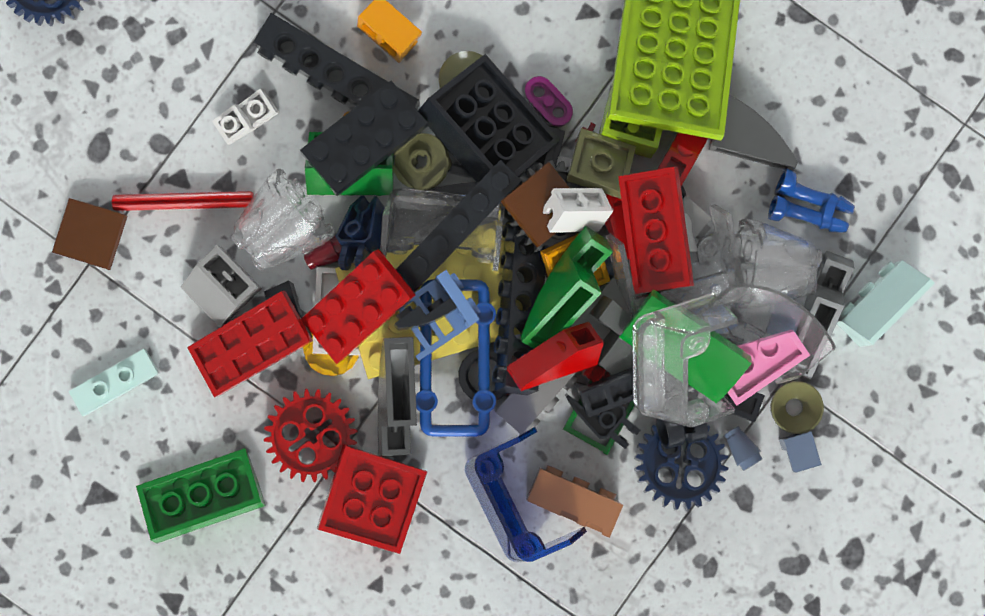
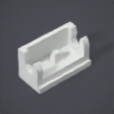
[543,188,613,233]

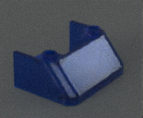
[465,427,587,562]

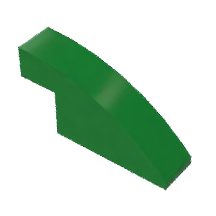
[521,226,613,349]

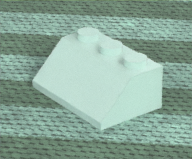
[837,260,935,346]

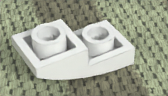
[212,89,280,145]

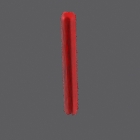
[112,191,255,211]

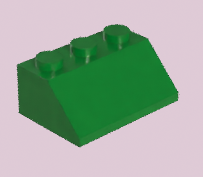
[305,132,394,196]

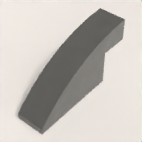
[709,95,797,170]
[787,251,854,381]
[589,295,667,412]
[378,337,417,456]

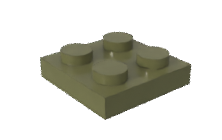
[567,128,636,199]

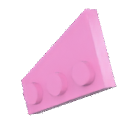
[728,329,810,405]

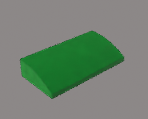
[619,289,752,404]
[136,448,266,543]

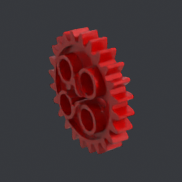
[263,389,358,482]

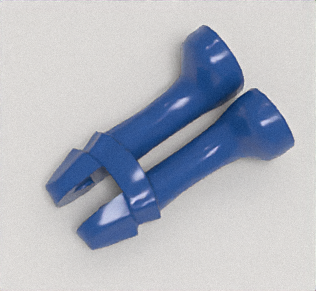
[768,168,855,233]

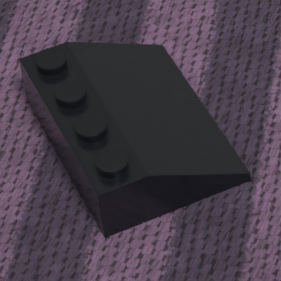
[418,54,560,183]

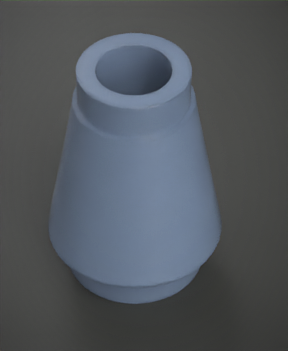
[724,426,763,471]

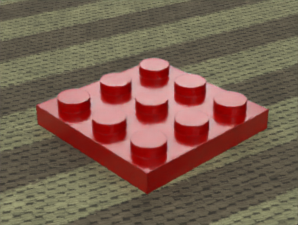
[317,445,427,554]

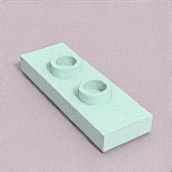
[68,349,160,416]

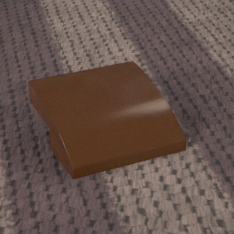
[501,162,569,247]
[52,198,128,270]

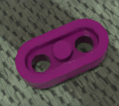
[525,76,573,127]

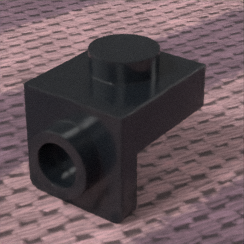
[719,392,765,422]

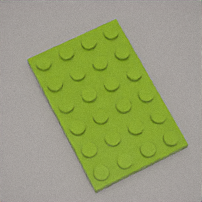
[607,0,740,141]

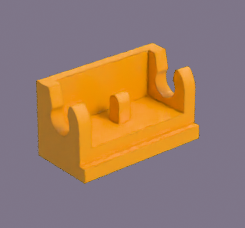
[357,0,422,63]

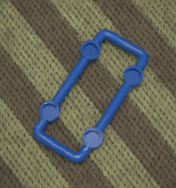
[416,279,496,437]

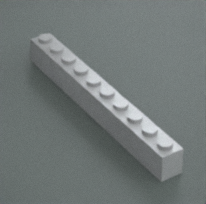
[495,196,712,435]

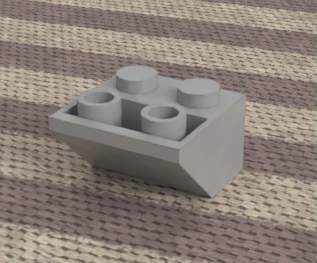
[181,245,262,328]

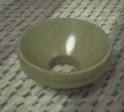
[770,381,824,434]

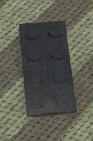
[300,80,428,196]

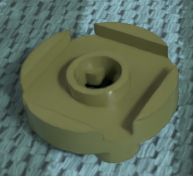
[394,133,452,191]

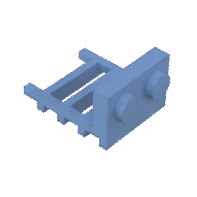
[399,270,480,361]

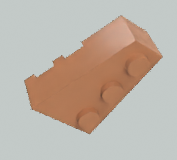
[526,465,623,538]

